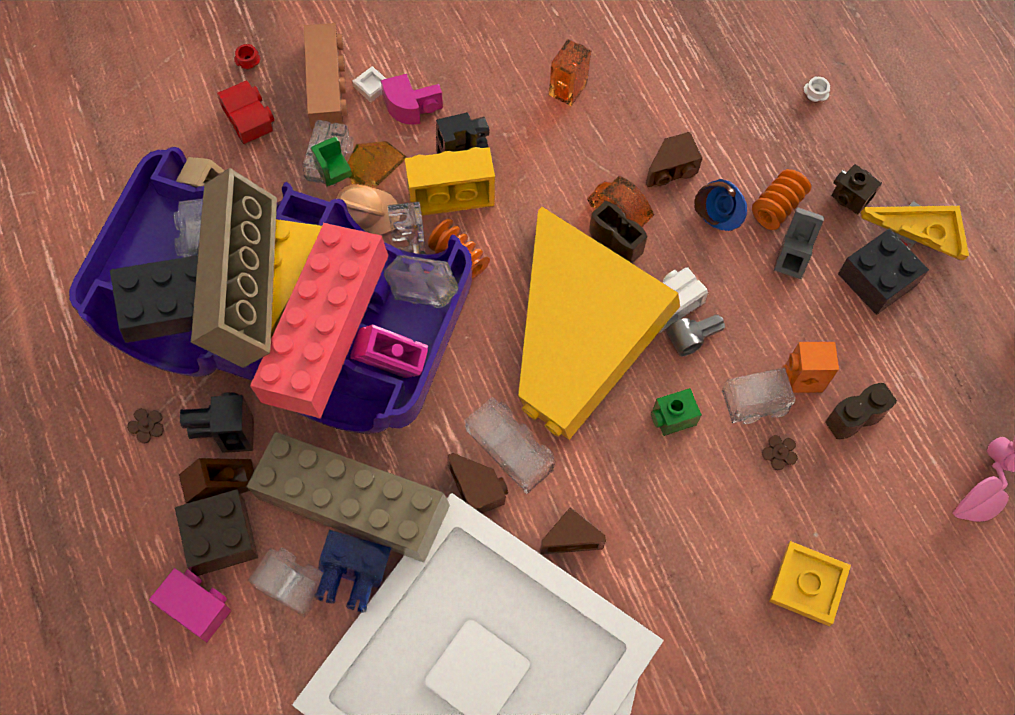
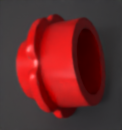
[234,44,261,70]

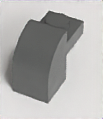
[774,207,824,280]

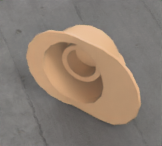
[336,184,400,235]

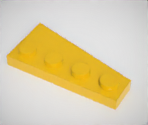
[271,219,322,337]

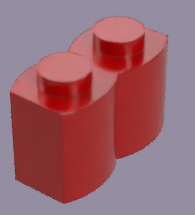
[217,80,275,144]

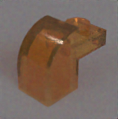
[587,176,654,227]

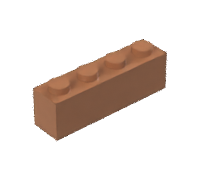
[304,23,348,129]

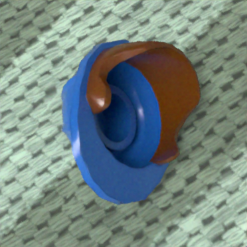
[694,179,747,231]

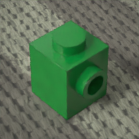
[651,388,702,436]

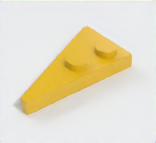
[861,206,969,260]

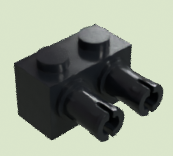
[180,392,254,453]

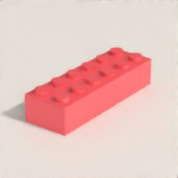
[250,223,388,418]

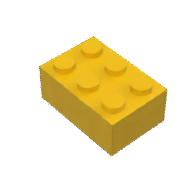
[405,147,495,217]

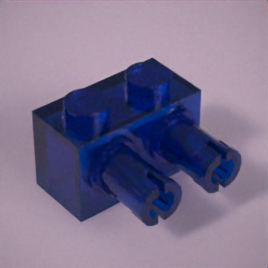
[314,530,391,613]

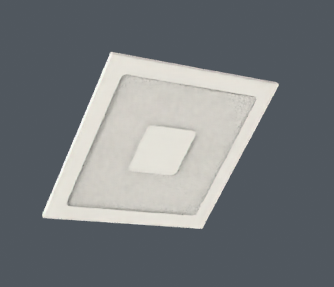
[292,493,664,715]

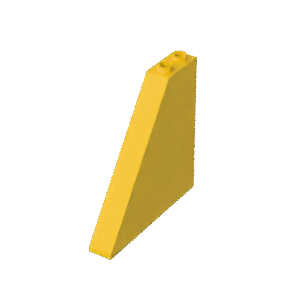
[518,207,680,440]

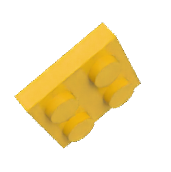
[769,541,851,626]

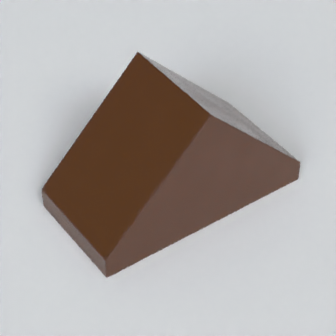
[540,507,606,554]

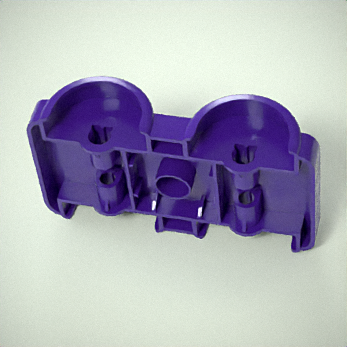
[69,147,472,434]

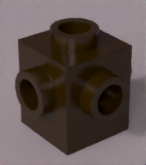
[831,164,882,215]

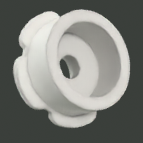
[804,77,830,102]

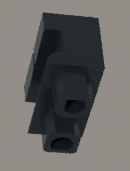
[436,112,490,154]

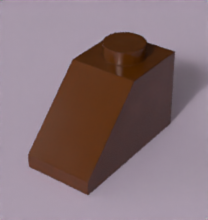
[447,453,508,514]
[179,458,254,503]

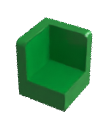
[311,136,352,187]

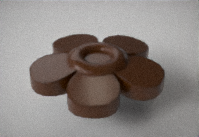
[127,408,164,443]
[762,435,798,470]

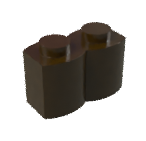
[589,201,647,263]
[825,383,897,439]

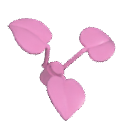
[952,437,1015,522]

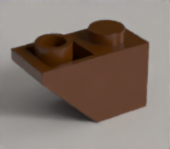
[646,132,703,187]

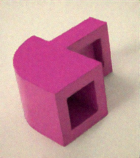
[381,73,443,125]

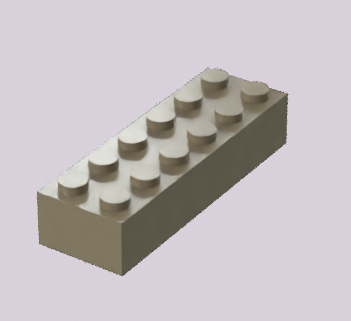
[191,168,277,368]
[247,432,450,563]

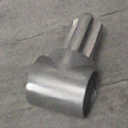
[666,314,725,357]

